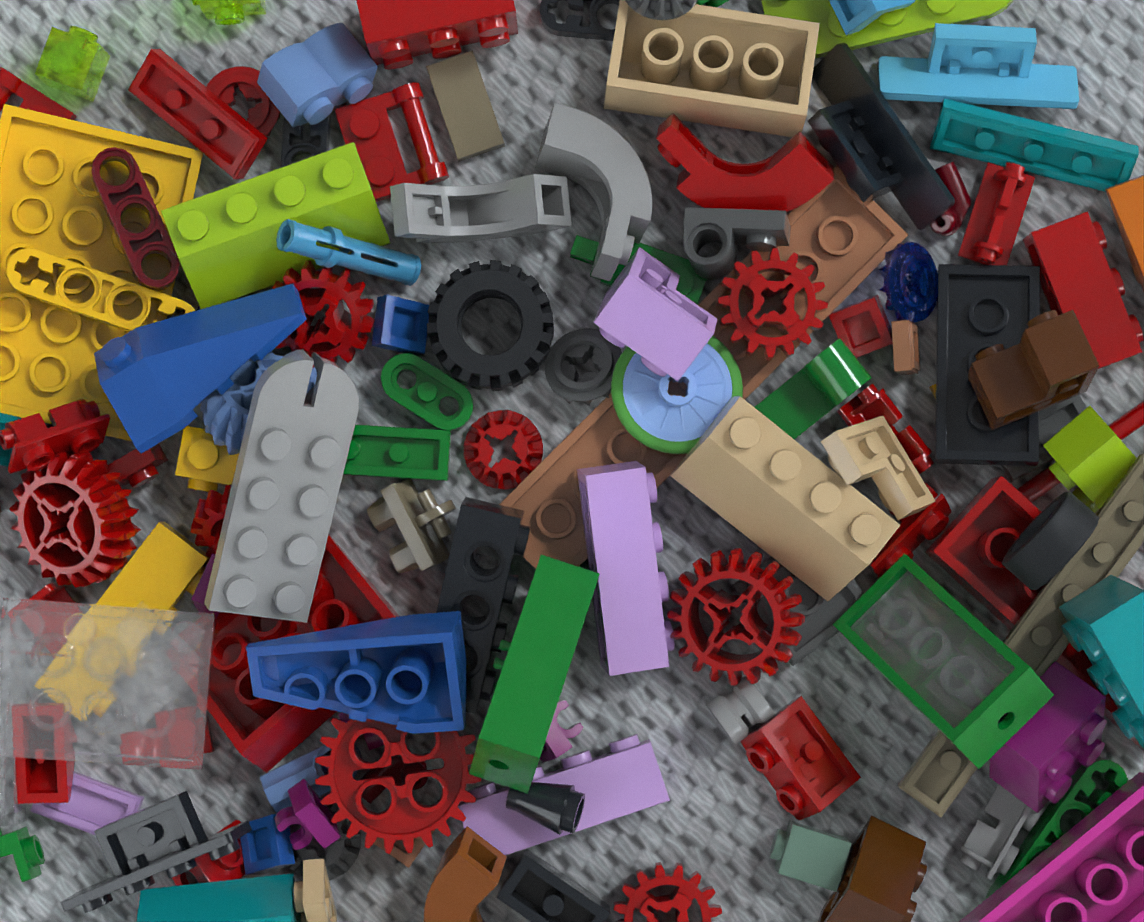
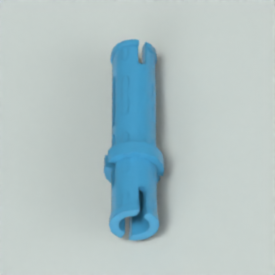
[276,219,421,286]

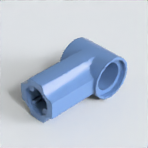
[260,745,363,813]

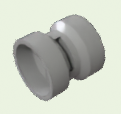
[706,676,776,745]

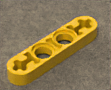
[6,248,195,332]

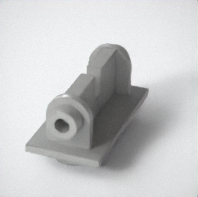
[959,783,1044,880]

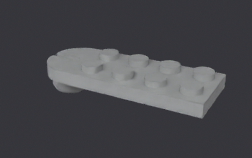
[204,349,359,623]

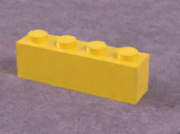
[35,521,210,721]

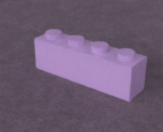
[577,461,675,676]
[458,734,670,855]

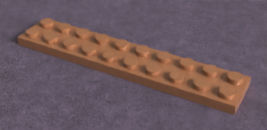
[499,165,908,569]

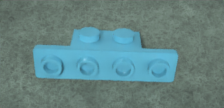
[877,23,1079,109]

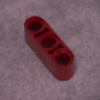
[91,147,180,291]

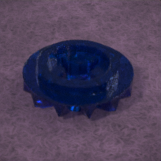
[879,242,938,322]

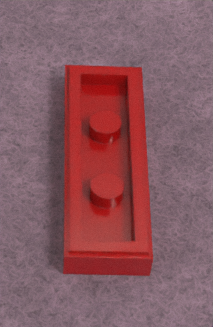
[128,49,268,180]

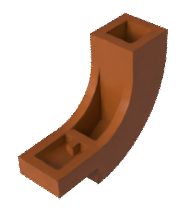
[424,826,507,922]

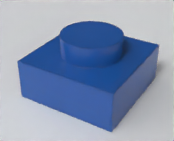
[372,294,429,356]
[240,814,295,875]

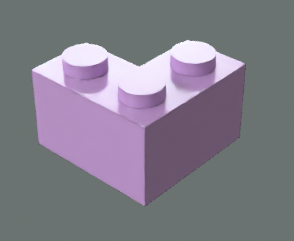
[594,247,717,381]

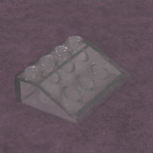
[0,598,216,770]

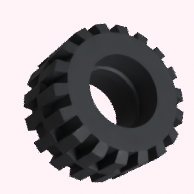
[427,260,554,391]

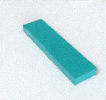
[930,98,1139,192]

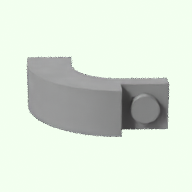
[535,102,652,281]
[390,174,572,243]

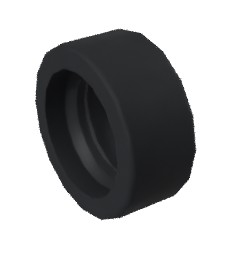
[1002,491,1099,590]

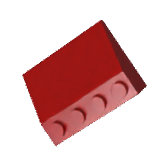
[164,534,399,773]

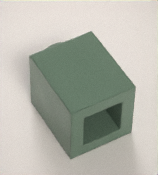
[769,820,852,892]

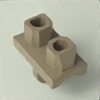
[367,479,456,573]

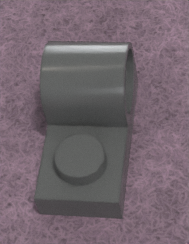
[683,207,791,280]

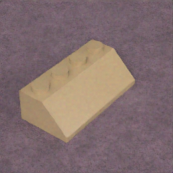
[604,0,820,137]
[670,396,900,601]

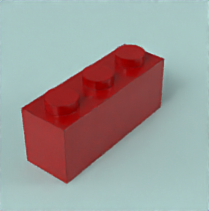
[1023,211,1144,369]

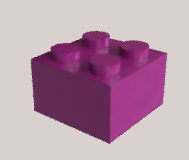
[989,661,1107,813]

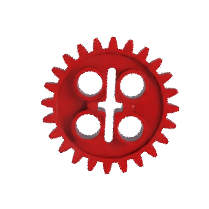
[315,717,481,854]

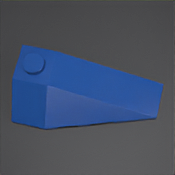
[94,283,307,454]
[246,611,466,734]

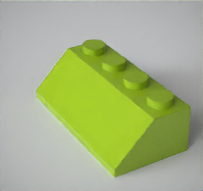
[161,142,391,309]

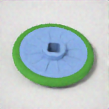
[611,336,743,454]

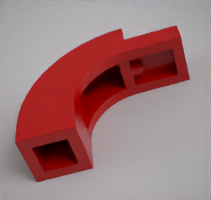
[656,113,834,212]

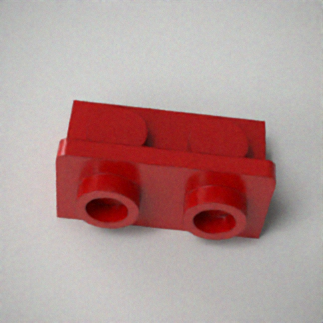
[740,696,861,821]

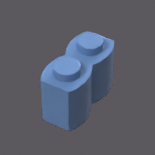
[257,23,378,127]

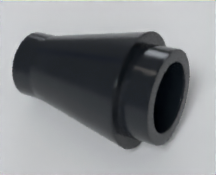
[506,782,585,835]

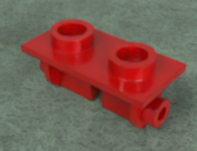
[957,162,1035,265]
[837,383,935,474]
[0,399,111,474]
[869,482,952,579]

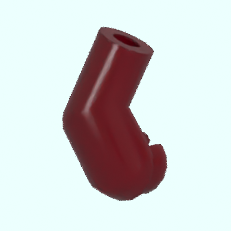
[930,161,971,236]
[360,755,428,804]

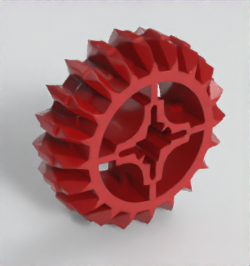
[9,451,141,588]
[667,548,805,686]

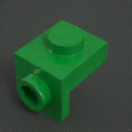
[0,826,45,882]

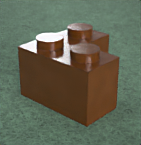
[968,310,1100,430]
[818,815,927,922]

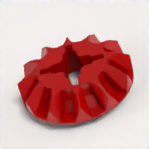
[206,66,280,137]
[463,410,543,490]

